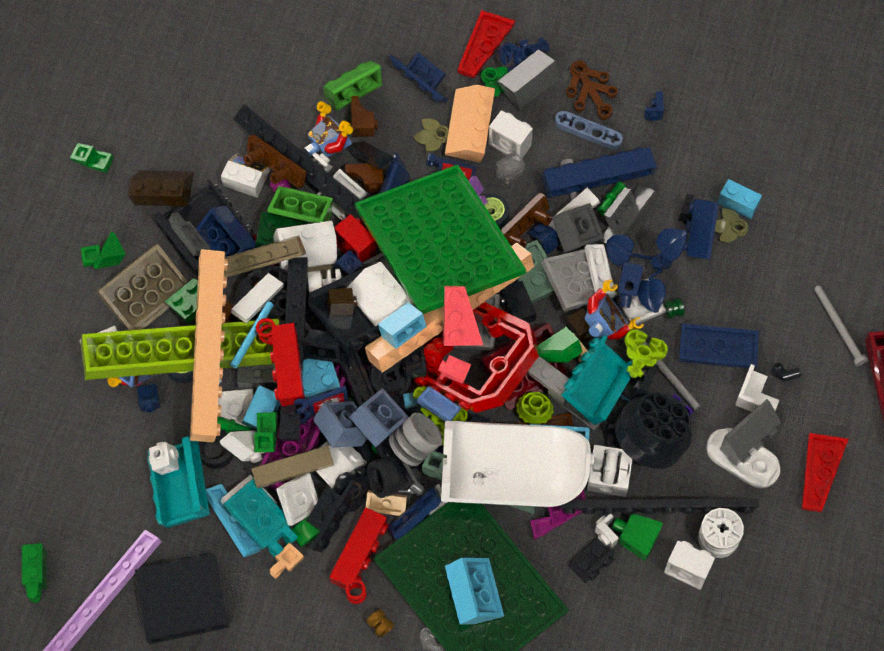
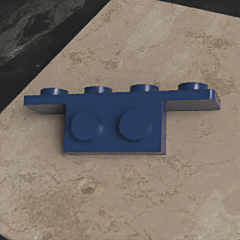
[389,52,448,102]

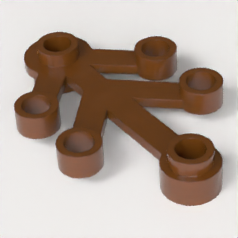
[566,60,618,120]

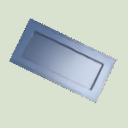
[417,386,461,421]

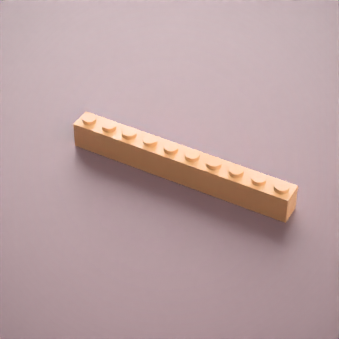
[365,243,534,373]
[190,249,228,442]

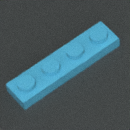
[206,484,261,557]

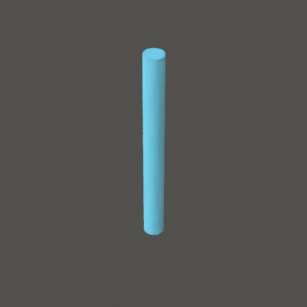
[230,301,274,368]

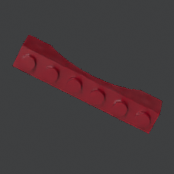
[865,331,884,422]

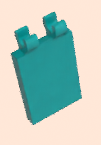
[223,478,298,558]

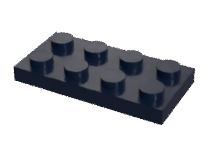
[679,323,759,369]

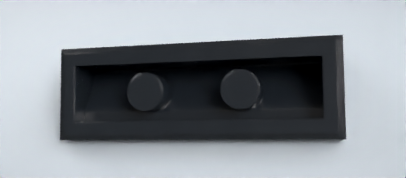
[347,141,394,169]

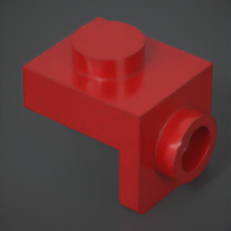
[424,337,454,369]

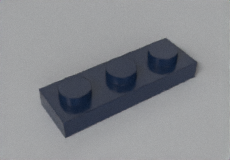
[389,487,442,540]

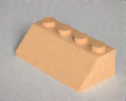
[445,85,495,163]

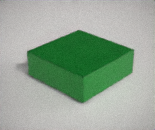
[81,245,101,267]

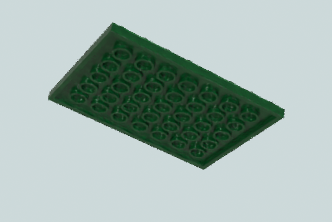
[373,502,569,651]

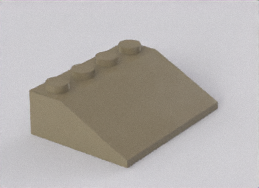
[95,244,188,331]

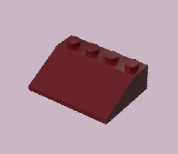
[477,322,573,411]

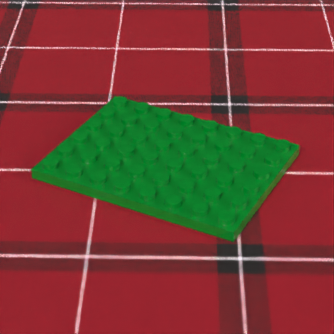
[355,164,526,314]

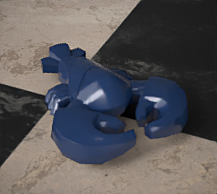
[499,38,550,73]

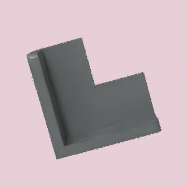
[237,364,278,391]

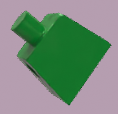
[612,514,663,561]

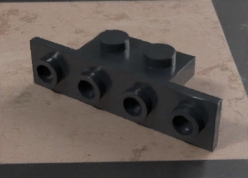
[306,479,363,552]

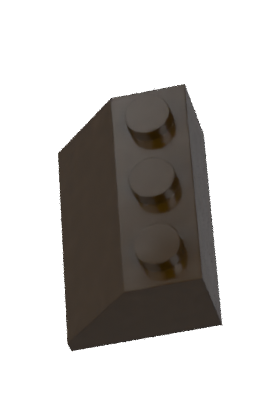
[128,170,194,206]

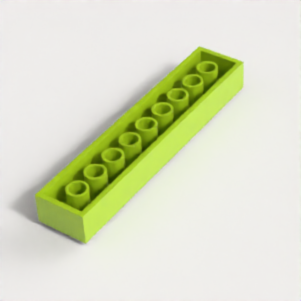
[81,319,279,380]

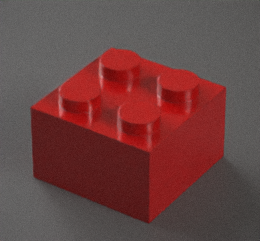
[334,214,377,263]

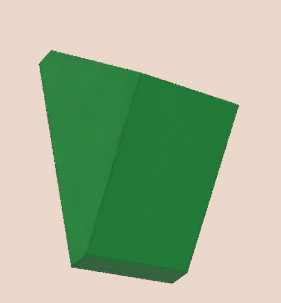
[93,231,126,269]

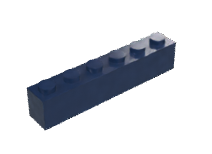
[541,147,656,198]

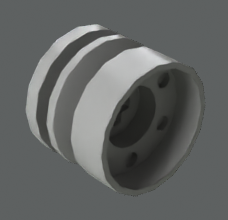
[389,413,443,466]

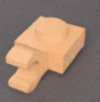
[270,543,304,579]

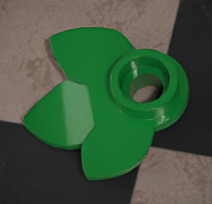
[481,67,508,98]

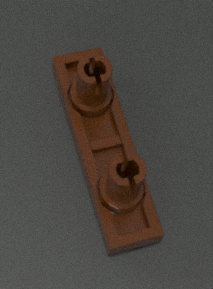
[243,134,307,189]
[501,192,552,248]

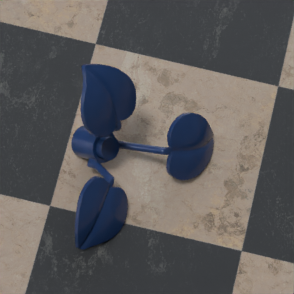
[606,228,688,313]

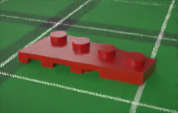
[457,10,515,78]
[801,433,849,512]

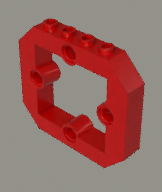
[414,302,539,413]

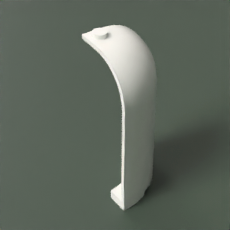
[441,421,594,507]

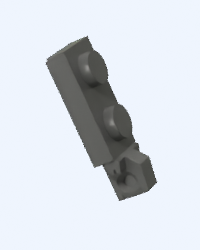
[168,212,210,256]

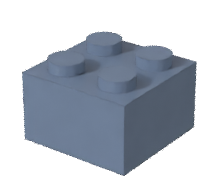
[349,388,409,447]
[313,401,367,448]

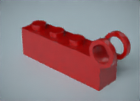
[256,318,305,406]
[329,507,389,605]

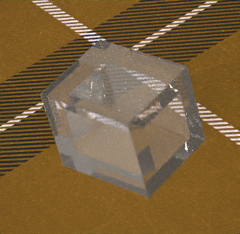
[495,151,525,184]

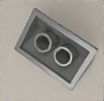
[497,49,560,111]

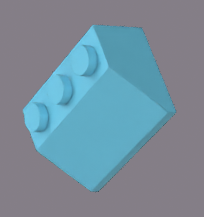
[445,558,504,624]

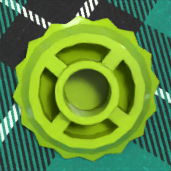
[516,392,554,425]

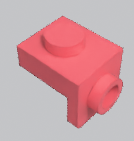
[438,355,471,384]

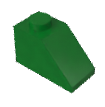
[537,327,583,363]

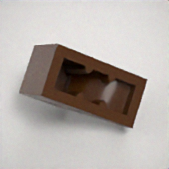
[351,96,378,137]
[345,163,383,193]

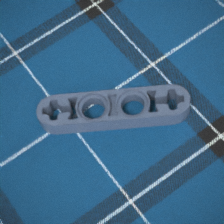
[555,111,623,150]

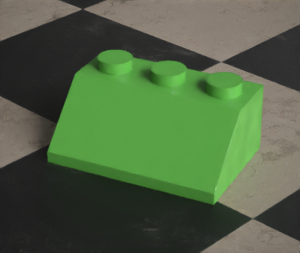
[323,61,382,111]
[268,186,333,223]

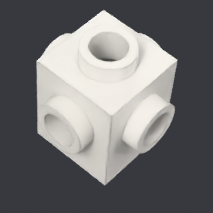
[149,442,179,475]

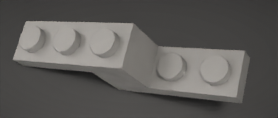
[527,356,602,432]

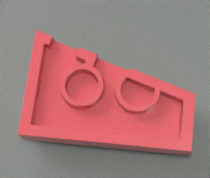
[443,286,483,346]

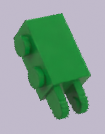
[22,543,47,604]

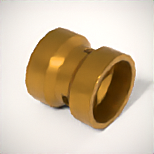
[366,609,394,638]

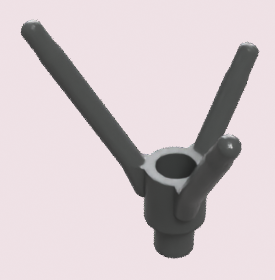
[396,460,427,497]

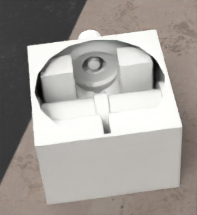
[587,445,632,497]

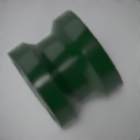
[664,298,684,319]

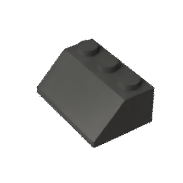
[720,399,781,466]

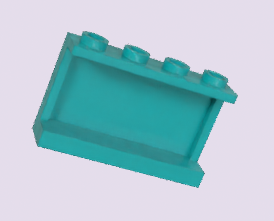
[561,335,632,425]
[147,436,210,528]

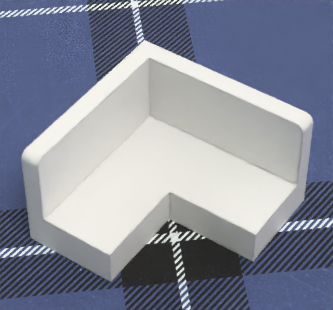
[735,364,779,412]

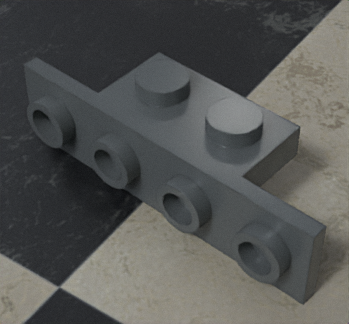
[599,185,655,245]

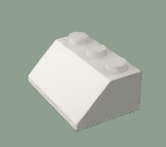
[273,221,337,271]
[347,262,413,326]

